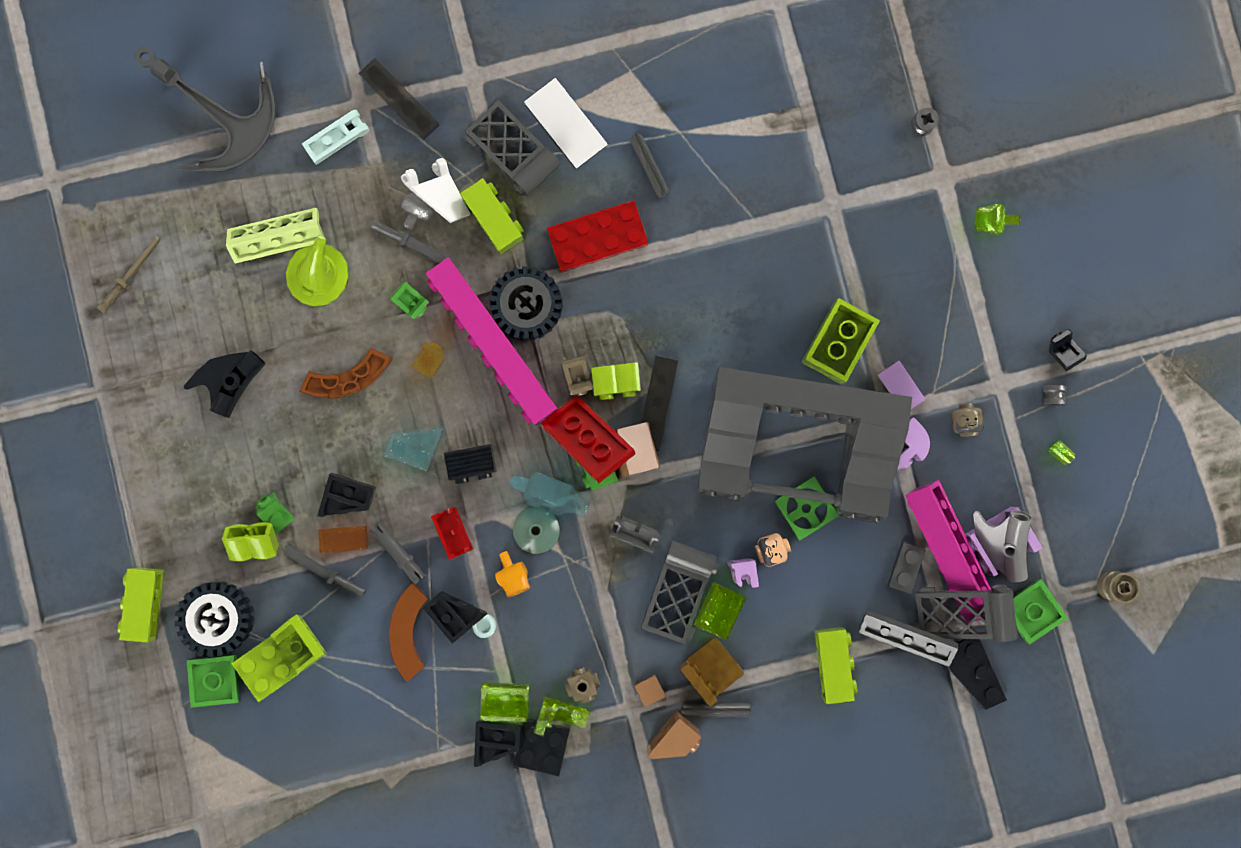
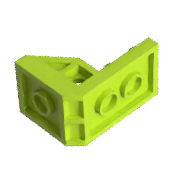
[231,614,327,703]

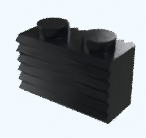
[444,444,497,484]

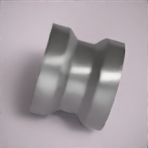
[912,108,939,135]
[1042,385,1067,406]

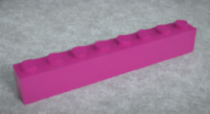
[426,257,558,426]

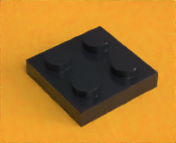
[513,718,570,776]

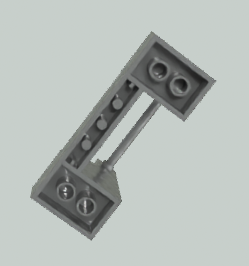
[697,367,912,523]

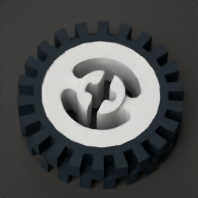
[175,581,254,657]

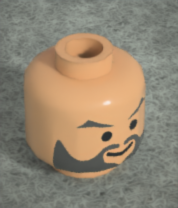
[754,533,791,567]

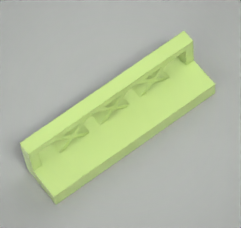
[226,208,325,263]

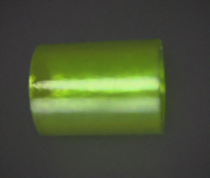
[1048,440,1076,466]

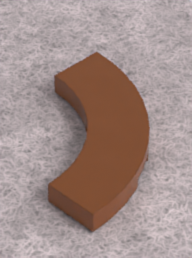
[299,348,393,398]
[389,582,429,682]

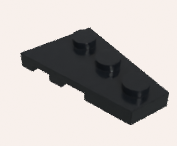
[946,639,1007,710]

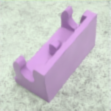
[878,360,926,409]
[727,558,759,588]

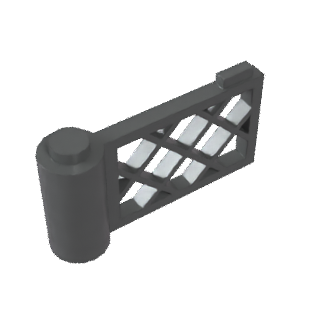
[465,100,561,196]
[641,540,720,644]
[915,585,1018,642]

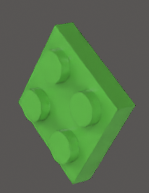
[1013,578,1068,645]
[187,654,241,708]

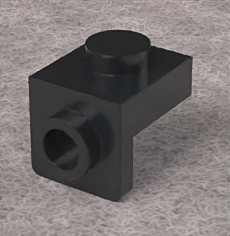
[1049,329,1087,372]

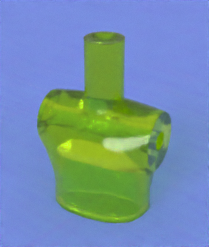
[975,204,1021,235]

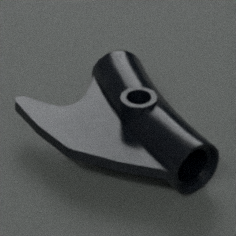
[184,350,266,418]

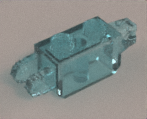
[509,472,590,516]

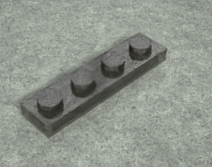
[358,58,440,141]
[641,356,678,451]

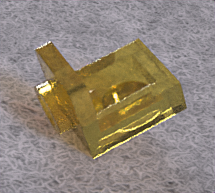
[411,341,447,379]

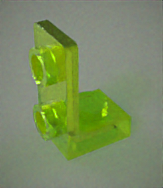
[534,697,590,736]

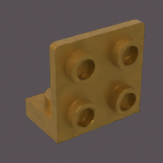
[679,637,744,707]

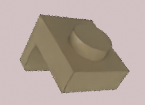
[562,356,593,396]

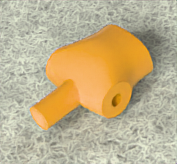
[495,551,530,597]

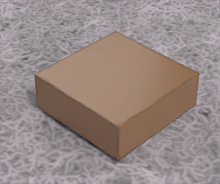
[634,674,666,707]

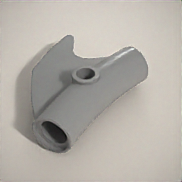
[973,510,1032,583]

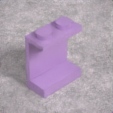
[965,507,1043,577]

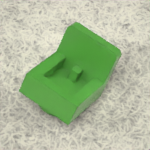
[389,281,429,319]
[256,492,294,534]

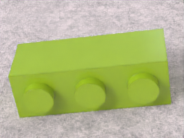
[460,178,524,255]
[118,567,164,643]
[814,627,857,704]

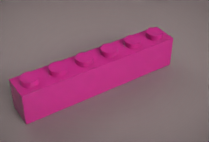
[905,480,991,623]

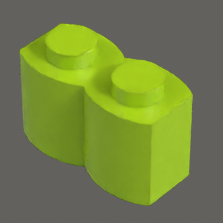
[591,362,641,400]
[222,522,279,561]

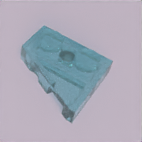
[383,428,443,472]

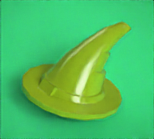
[286,235,349,307]

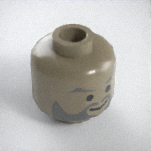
[951,403,984,437]

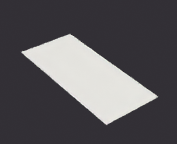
[524,78,608,168]

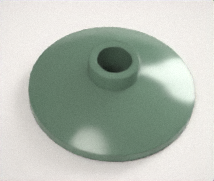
[513,507,560,554]

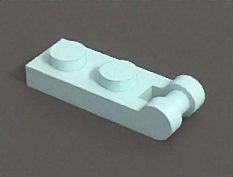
[302,110,370,165]

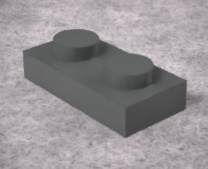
[887,542,926,594]

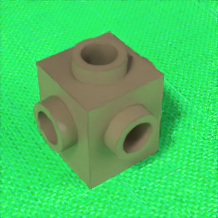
[565,667,601,703]

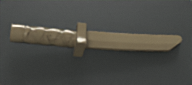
[97,236,160,314]

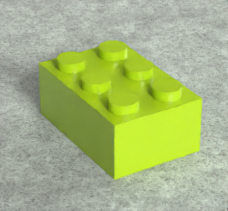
[801,298,880,385]

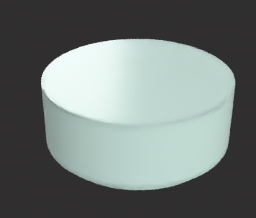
[472,614,496,638]

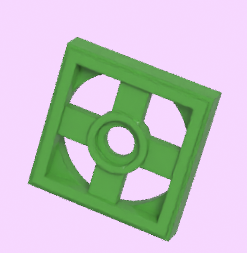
[774,476,839,541]

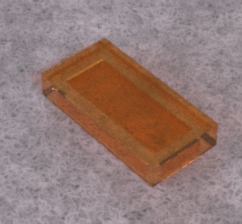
[318,525,368,553]

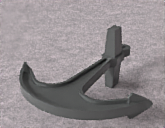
[135,47,276,172]

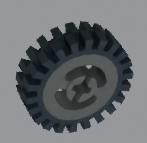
[489,266,562,341]

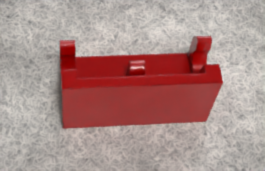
[431,507,474,560]

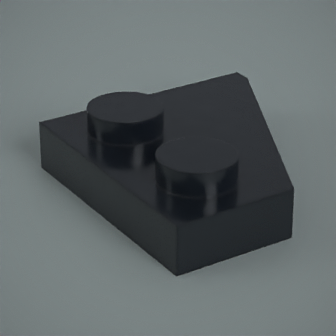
[317,473,376,517]
[423,591,488,644]
[474,719,523,767]

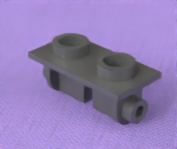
[609,516,661,553]

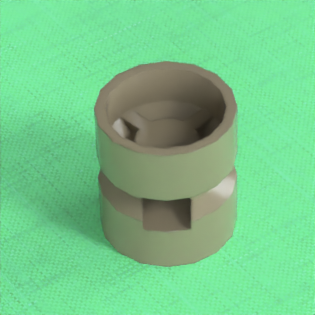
[1097,571,1140,603]

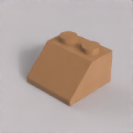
[647,710,701,759]

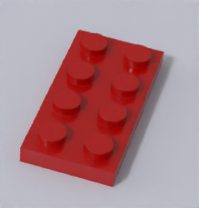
[547,200,649,273]
[541,395,636,483]

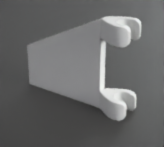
[401,158,470,223]

